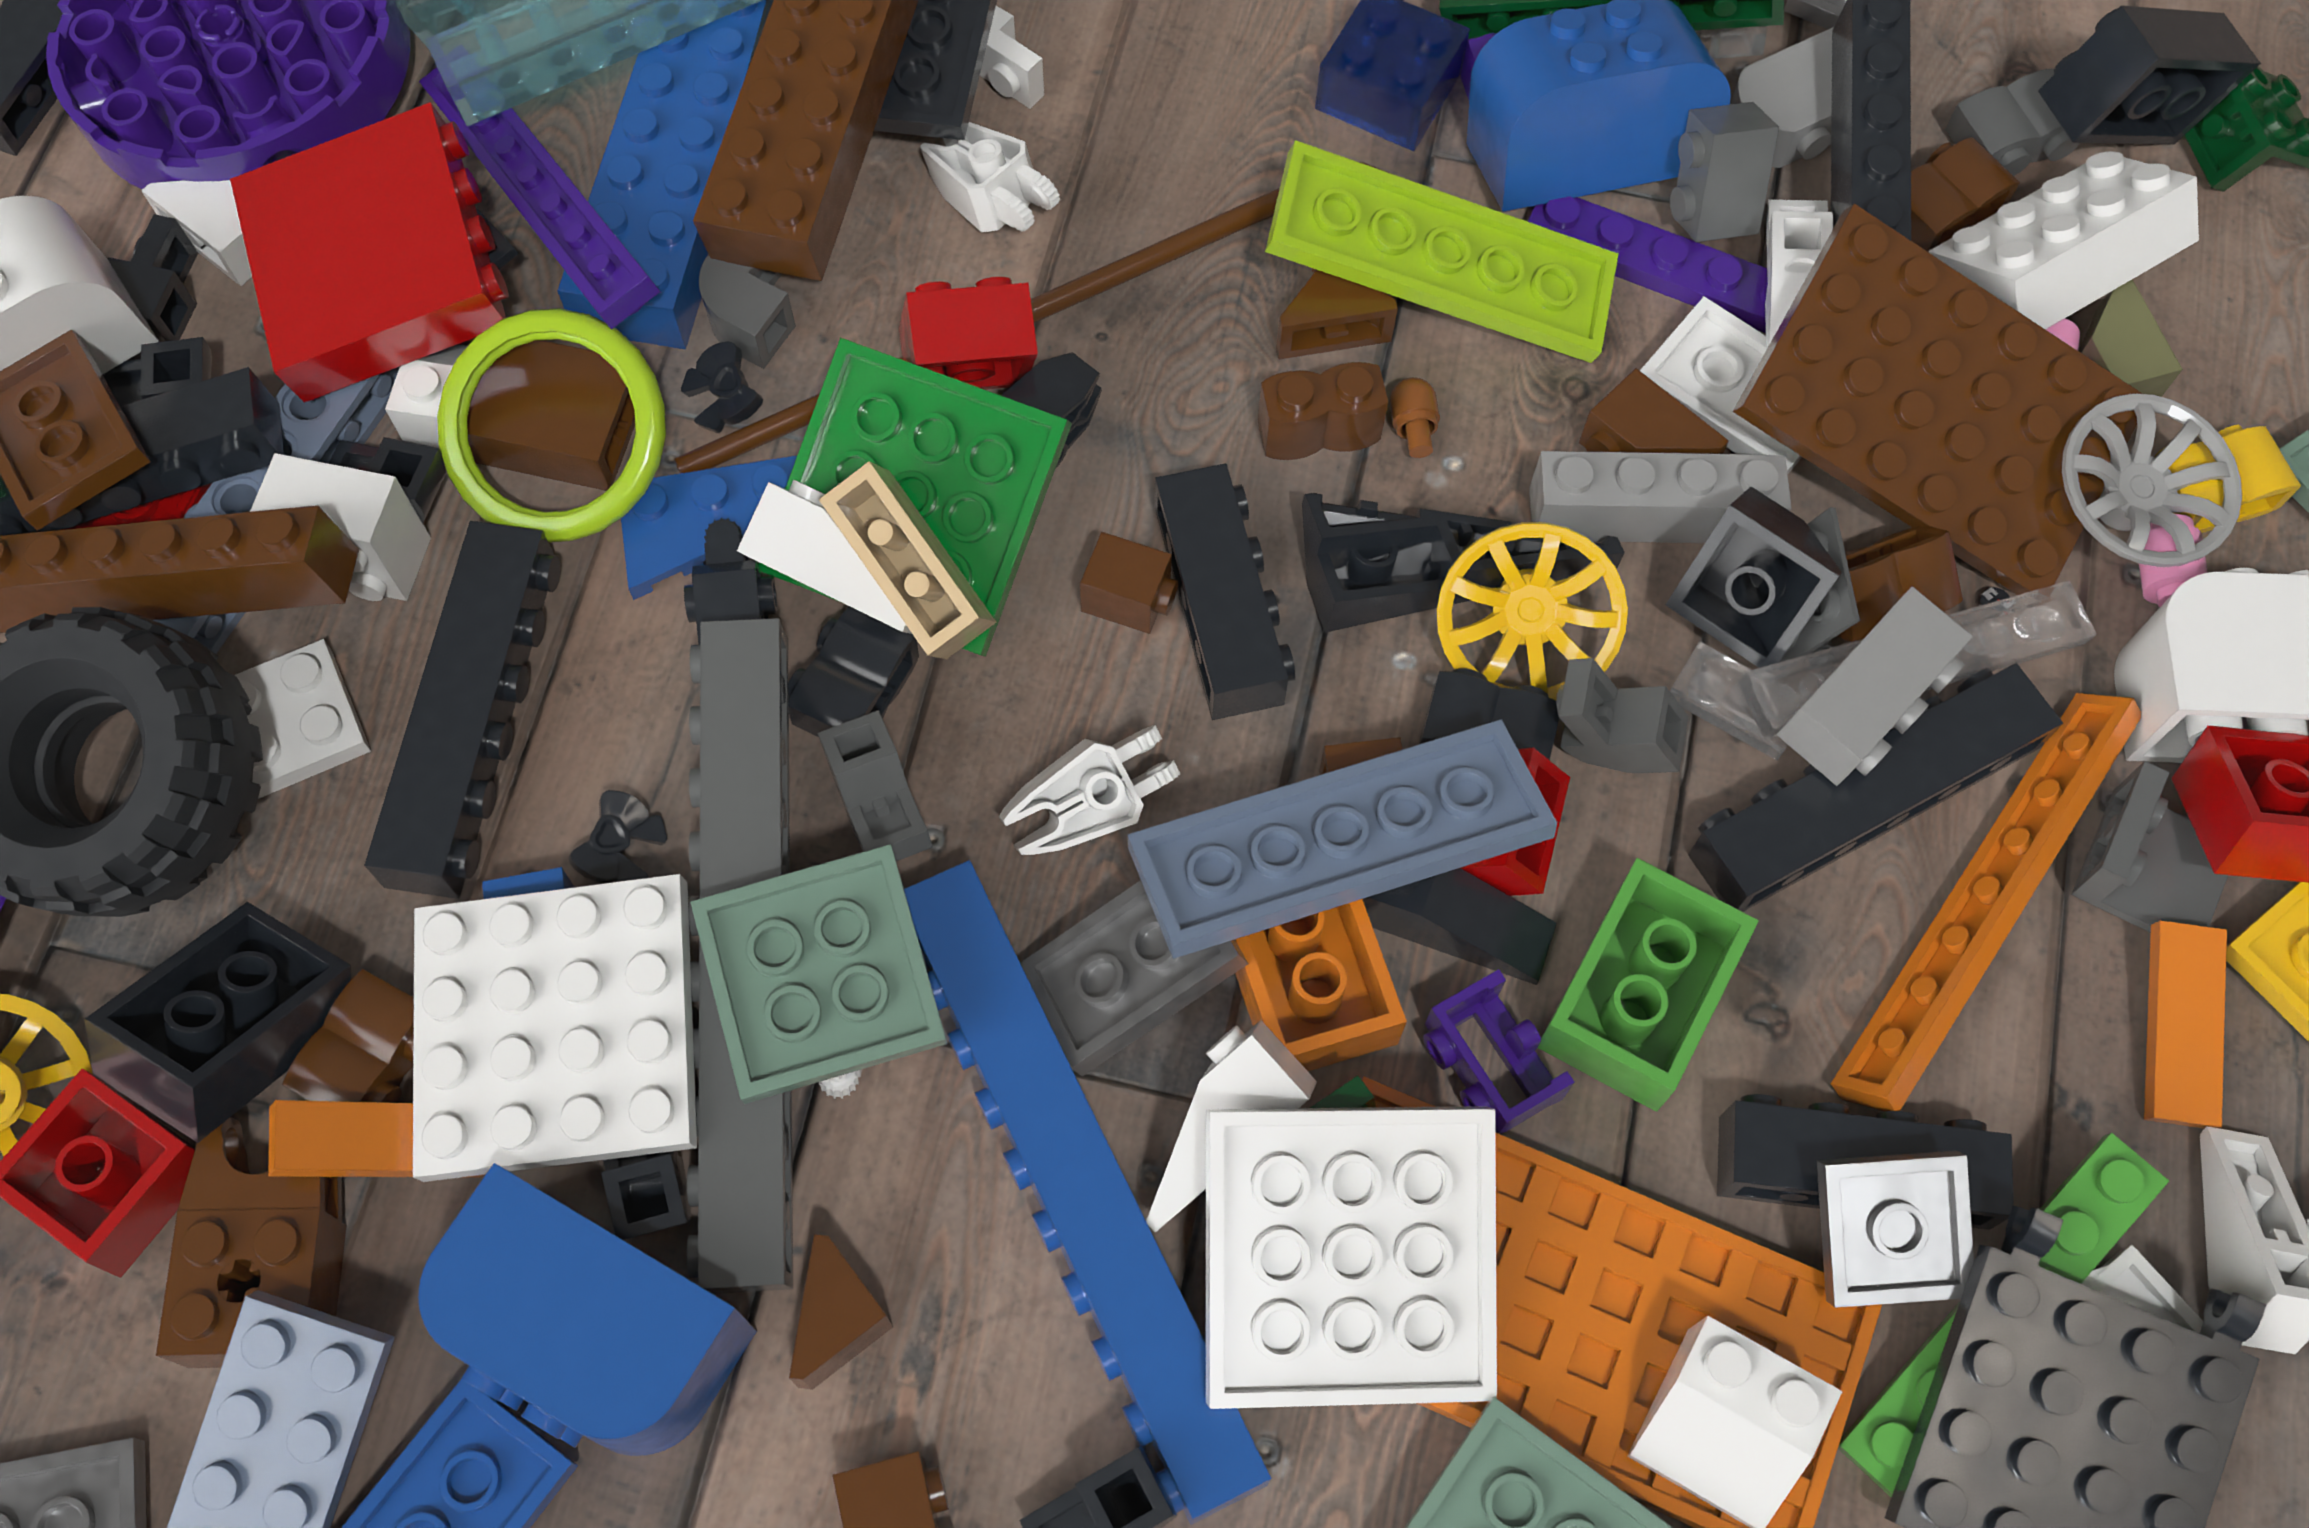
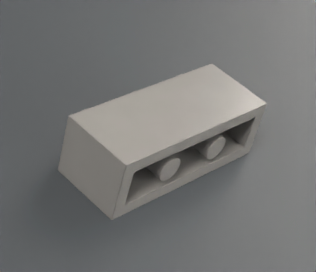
[1776,587,1973,786]

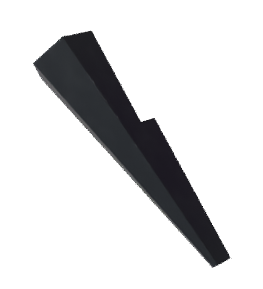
[1302,493,1625,633]

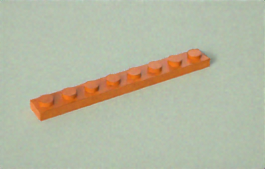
[1830,693,2141,1111]

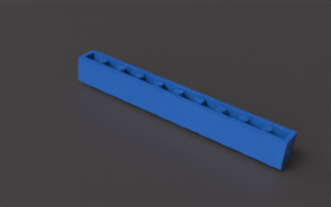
[904,860,1271,1525]

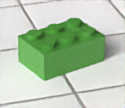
[1537,858,1759,1112]

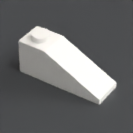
[737,480,912,634]
[1146,1020,1317,1232]
[2200,1126,2309,1354]

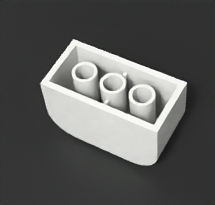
[0,196,159,374]
[2114,568,2309,763]

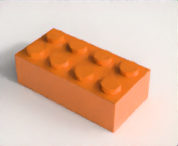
[1235,899,1407,1071]

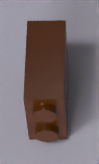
[467,340,635,491]

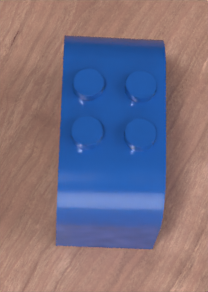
[1466,0,1731,212]
[418,1163,757,1456]

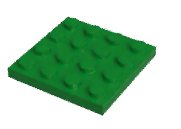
[758,337,1072,656]

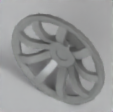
[2062,394,2242,567]

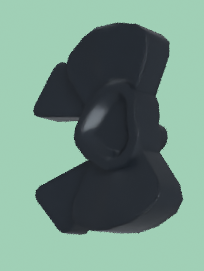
[681,341,763,433]
[568,790,667,883]

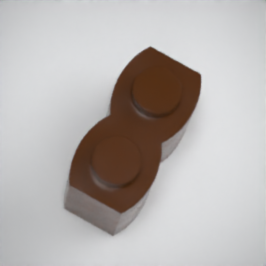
[1911,137,2020,252]
[1257,362,1388,460]
[1836,526,1963,646]
[282,969,414,1103]

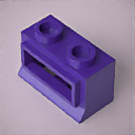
[1423,969,1575,1135]

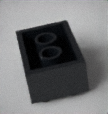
[2038,5,2261,145]
[85,901,351,1143]

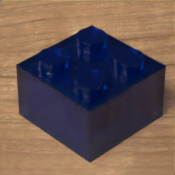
[1315,0,1470,151]

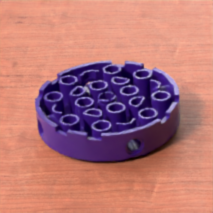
[46,0,410,189]

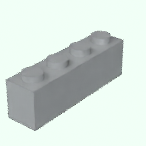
[1529,451,1791,543]

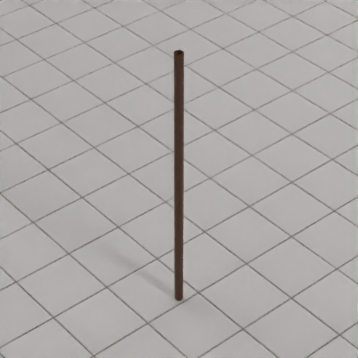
[674,188,1280,473]

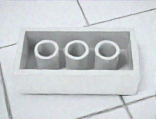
[1928,152,2199,329]

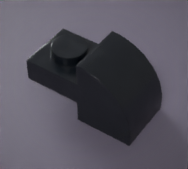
[108,214,198,342]
[102,337,211,407]
[328,437,447,523]
[601,1151,691,1240]
[1019,1447,1178,1528]

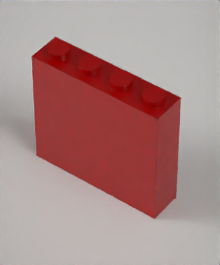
[230,102,509,403]

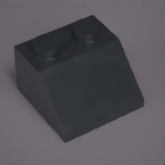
[1665,486,1842,675]

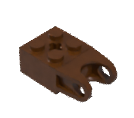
[156,1117,347,1368]

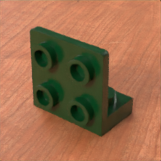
[2185,66,2309,192]

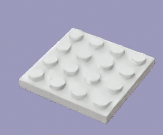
[413,874,697,1182]
[1206,1106,1497,1409]

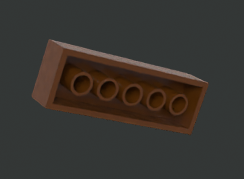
[693,0,918,281]

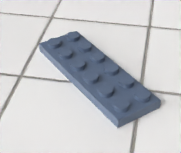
[1127,719,1557,959]

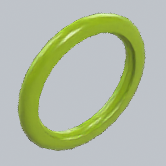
[437,308,666,542]

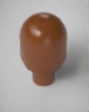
[1389,377,1440,458]

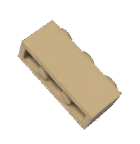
[819,461,996,659]

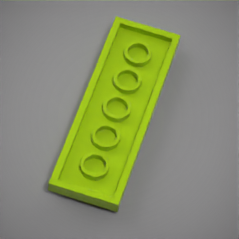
[1265,140,1618,363]

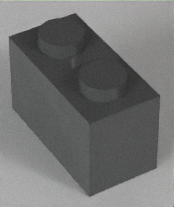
[1670,102,1779,242]

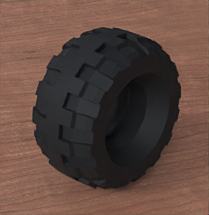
[0,607,263,917]

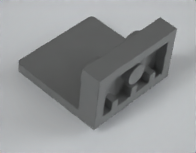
[2071,761,2228,932]

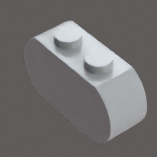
[1730,27,1834,168]

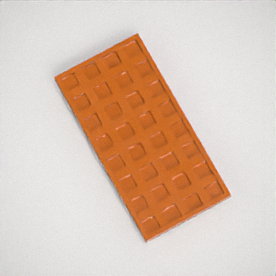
[1362,1076,1882,1528]

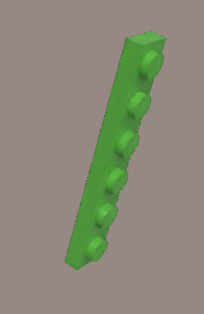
[1838,1133,2169,1497]

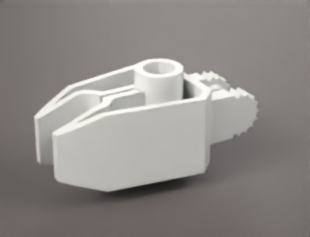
[920,122,1061,232]
[999,725,1180,855]

